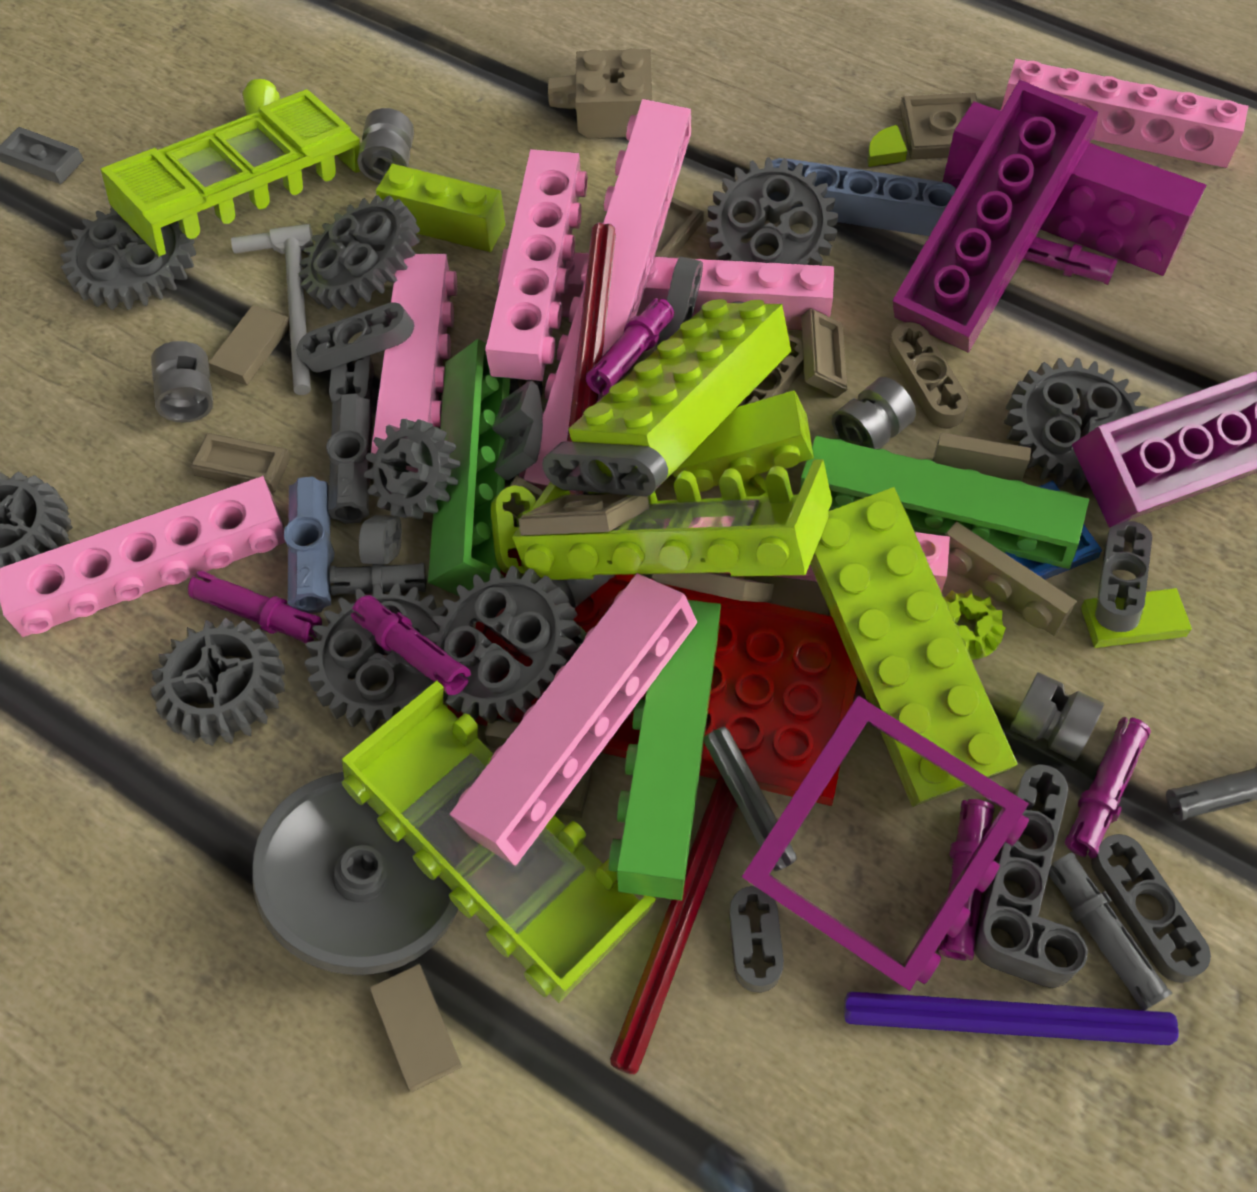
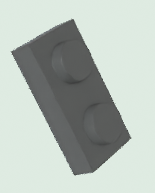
[0,127,84,184]

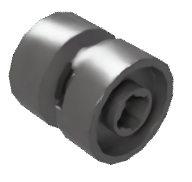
[357,108,414,183]
[151,341,213,422]
[831,377,916,449]
[1009,672,1104,761]

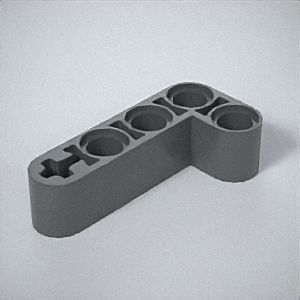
[974,764,1088,988]

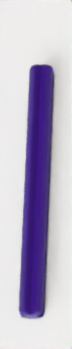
[844,991,1179,1045]

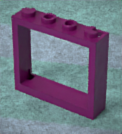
[742,696,1029,991]

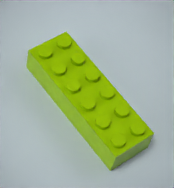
[568,299,791,479]
[810,487,1018,807]

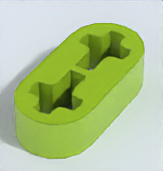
[491,485,536,575]

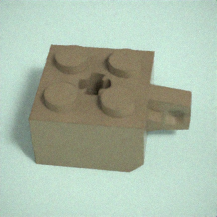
[548,48,652,138]

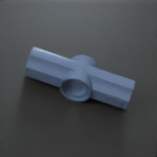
[284,476,335,613]

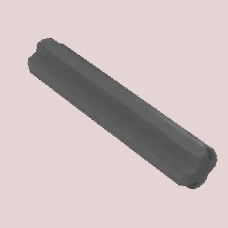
[704,727,797,871]

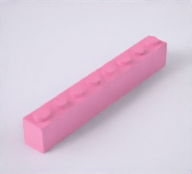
[498,249,834,330]

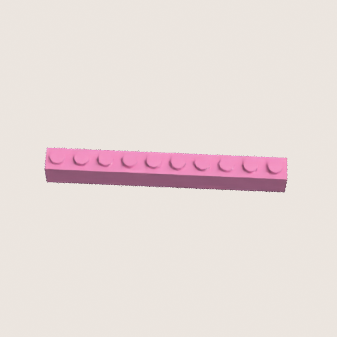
[519,99,691,495]

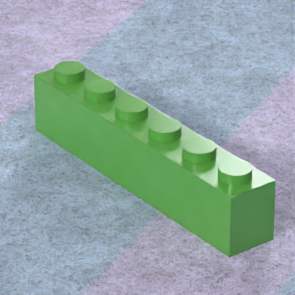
[428,339,510,597]
[800,436,1089,569]
[609,600,721,901]

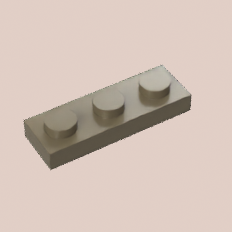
[945,522,1077,636]

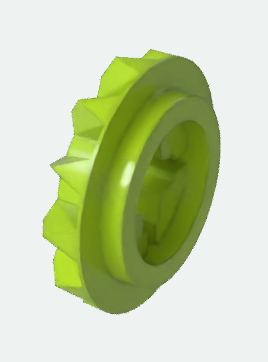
[944,589,1006,660]

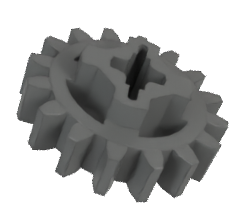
[364,419,460,519]

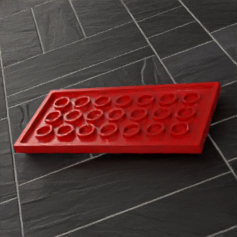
[447,549,858,806]

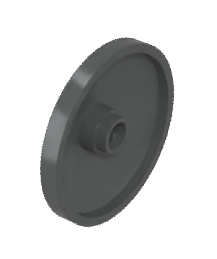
[252,772,467,975]

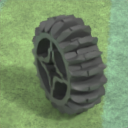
[0,471,73,568]
[150,618,285,746]

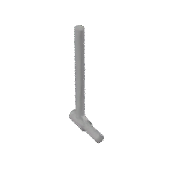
[231,224,314,395]

